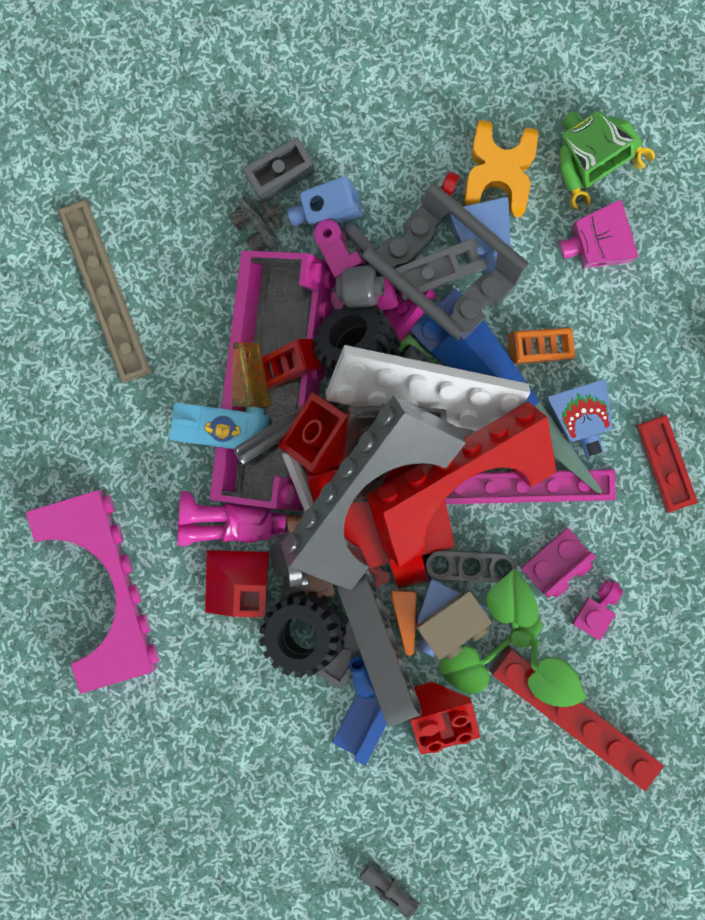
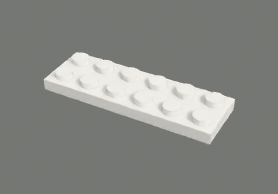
[326,345,530,431]

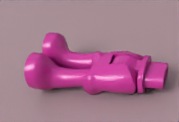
[177,491,286,547]

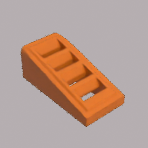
[507,328,575,365]
[390,589,416,656]

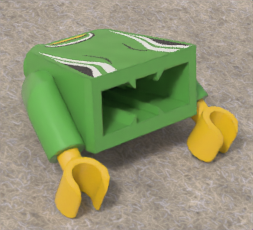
[559,111,655,211]

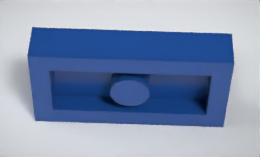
[333,694,387,766]

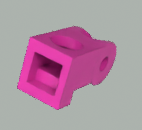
[314,220,367,279]

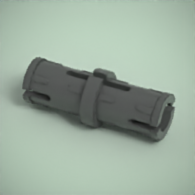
[359,862,420,919]

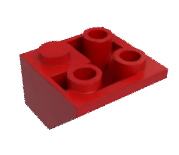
[205,550,269,617]
[410,682,480,755]

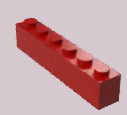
[489,646,664,791]

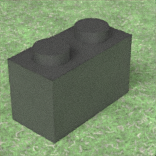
[243,137,315,204]

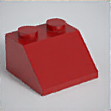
[278,392,369,474]

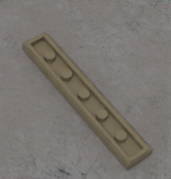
[57,199,152,384]

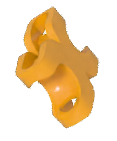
[463,119,538,218]

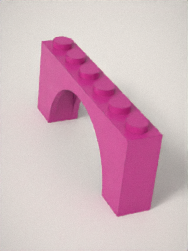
[26,490,160,694]

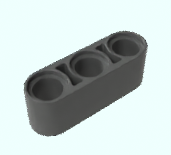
[424,550,518,583]

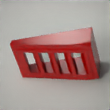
[254,339,321,391]

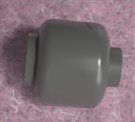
[336,266,385,308]

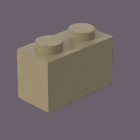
[416,589,492,661]

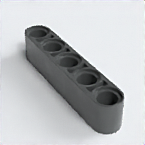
[337,569,421,726]

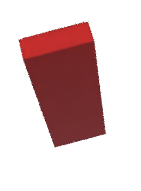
[636,415,698,513]

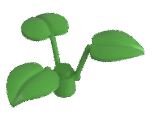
[439,569,587,707]

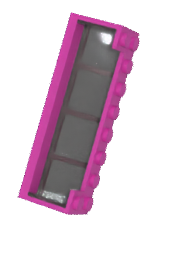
[209,250,336,511]

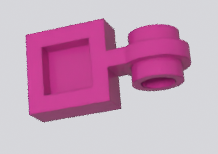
[572,580,623,641]

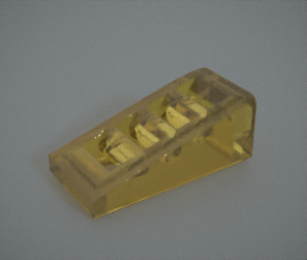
[232,342,269,407]

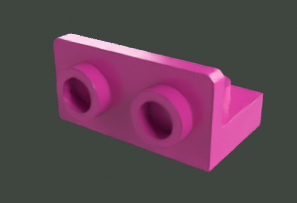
[520,527,596,598]

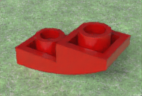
[388,554,429,589]

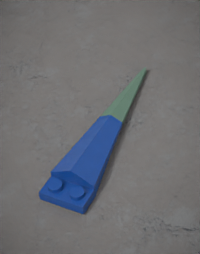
[409,288,602,494]

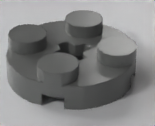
[270,532,308,596]

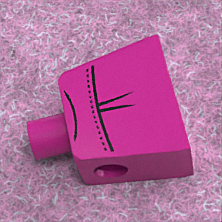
[558,200,639,268]

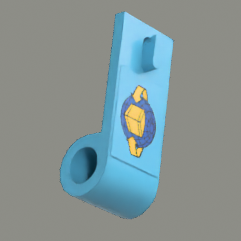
[169,403,270,453]

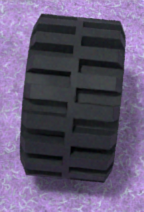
[313,304,401,377]
[259,591,346,678]

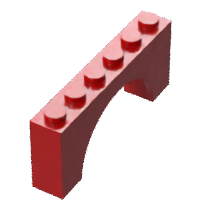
[366,401,556,567]

